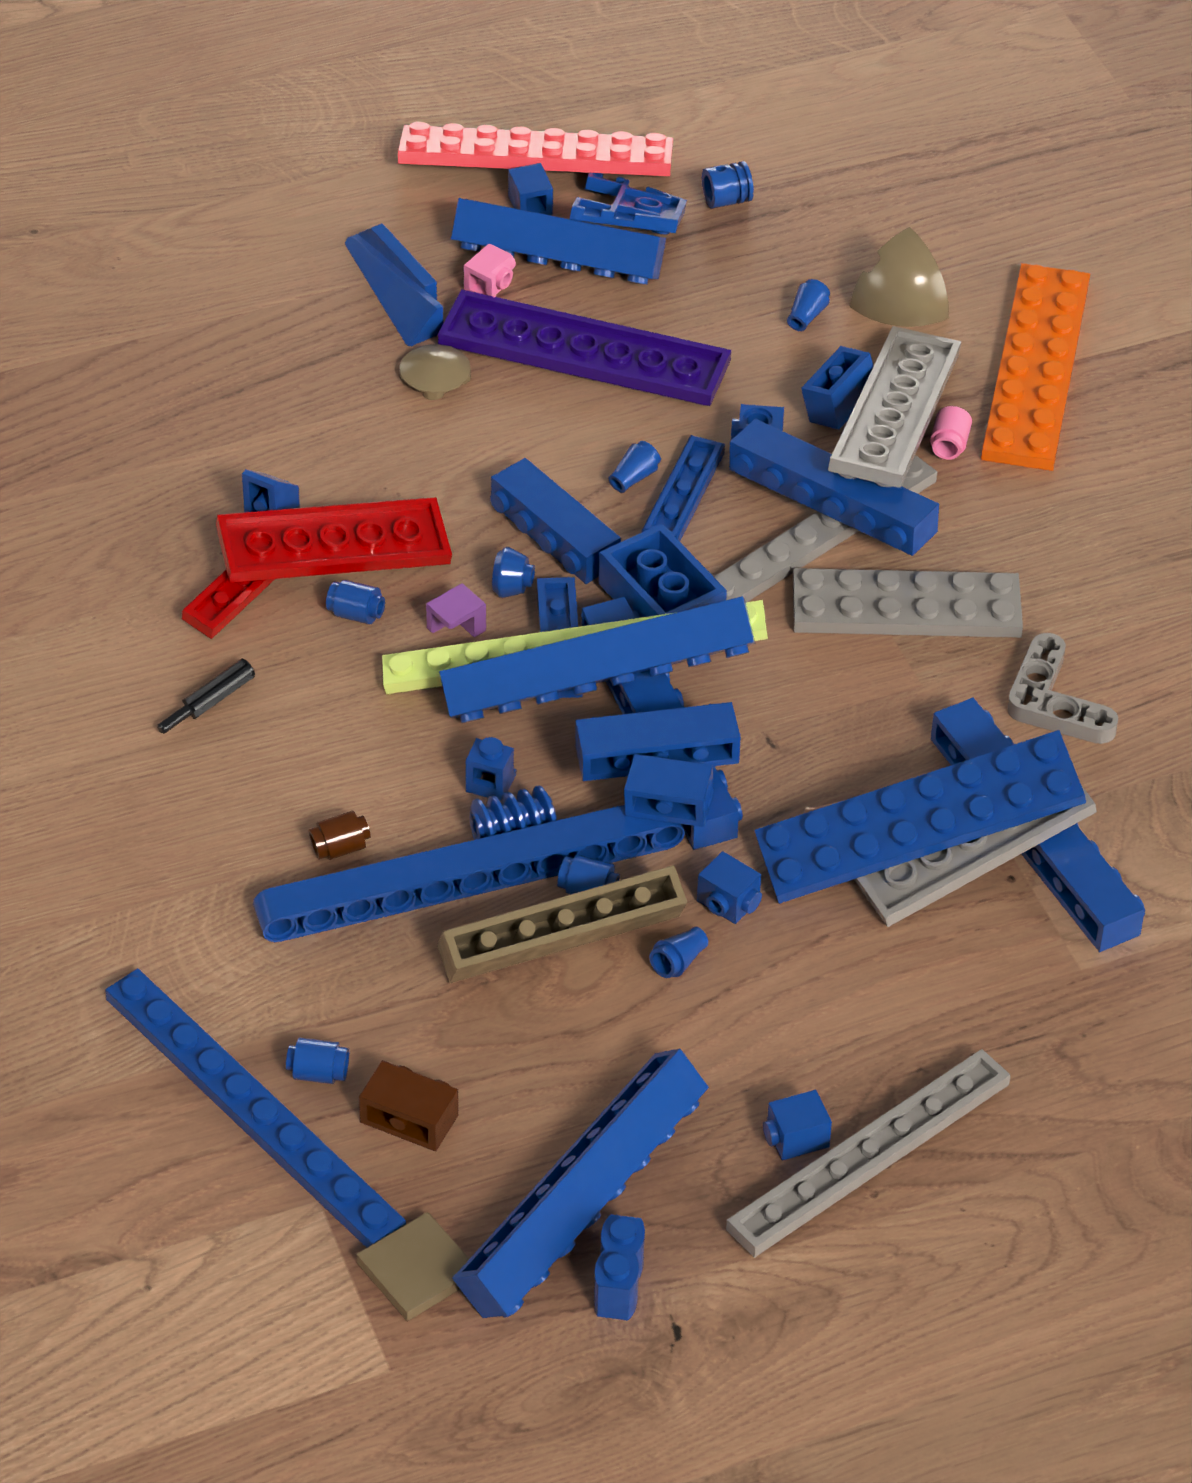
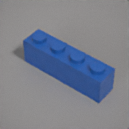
[490,458,621,584]
[575,702,741,781]

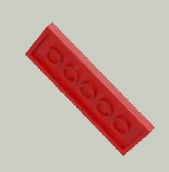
[216,497,452,583]

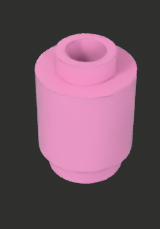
[930,406,972,460]

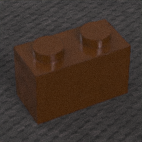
[359,1060,459,1152]

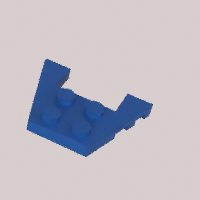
[570,173,687,234]

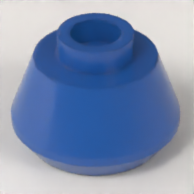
[492,547,535,598]

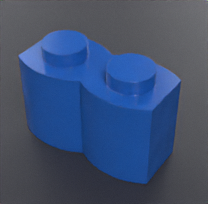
[594,1214,645,1321]

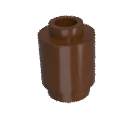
[308,810,371,860]

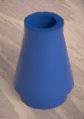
[787,279,830,331]
[608,441,661,493]
[649,927,708,978]

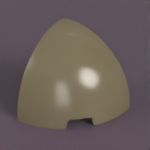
[850,227,949,327]

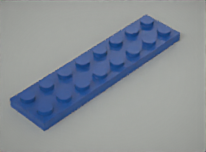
[754,730,1086,904]

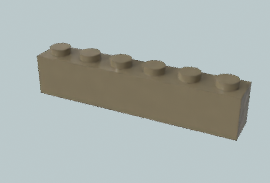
[437,865,688,983]

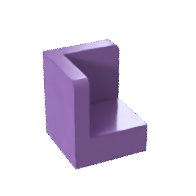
[426,583,486,637]

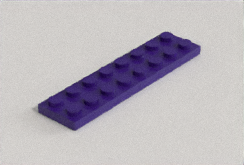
[438,289,731,406]

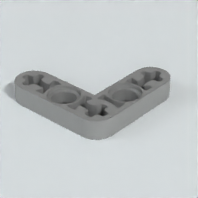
[1007,633,1118,744]

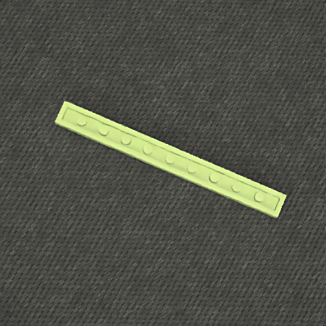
[382,600,768,694]

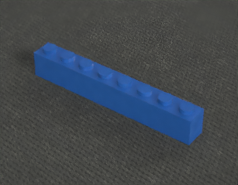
[439,596,756,723]
[582,597,743,850]
[930,697,1145,953]
[452,1049,709,1318]

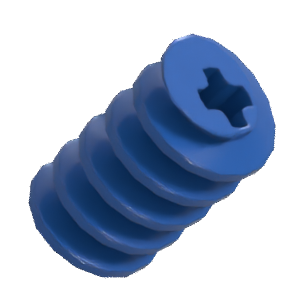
[470,785,557,840]

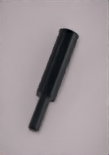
[157,658,255,734]

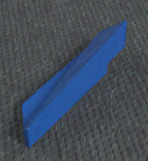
[345,223,443,346]

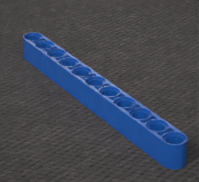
[253,805,685,942]

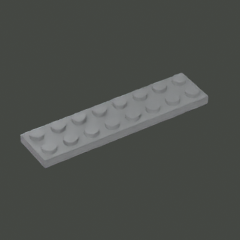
[828,326,961,488]

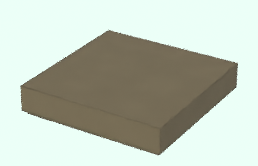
[356,1212,469,1321]

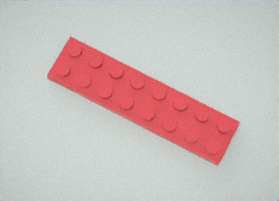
[398,122,673,176]

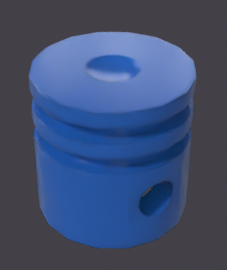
[702,161,754,209]

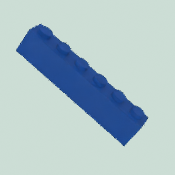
[451,198,666,285]
[729,419,939,556]

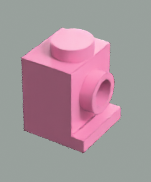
[464,243,516,297]

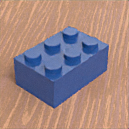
[599,523,727,618]

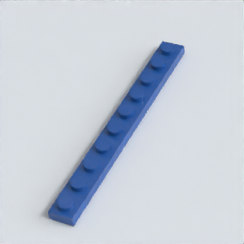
[105,968,406,1248]

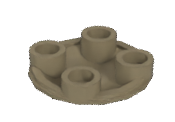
[400,344,471,400]

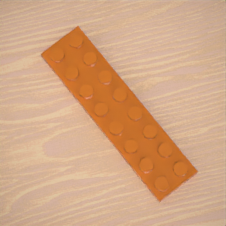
[981,263,1091,471]

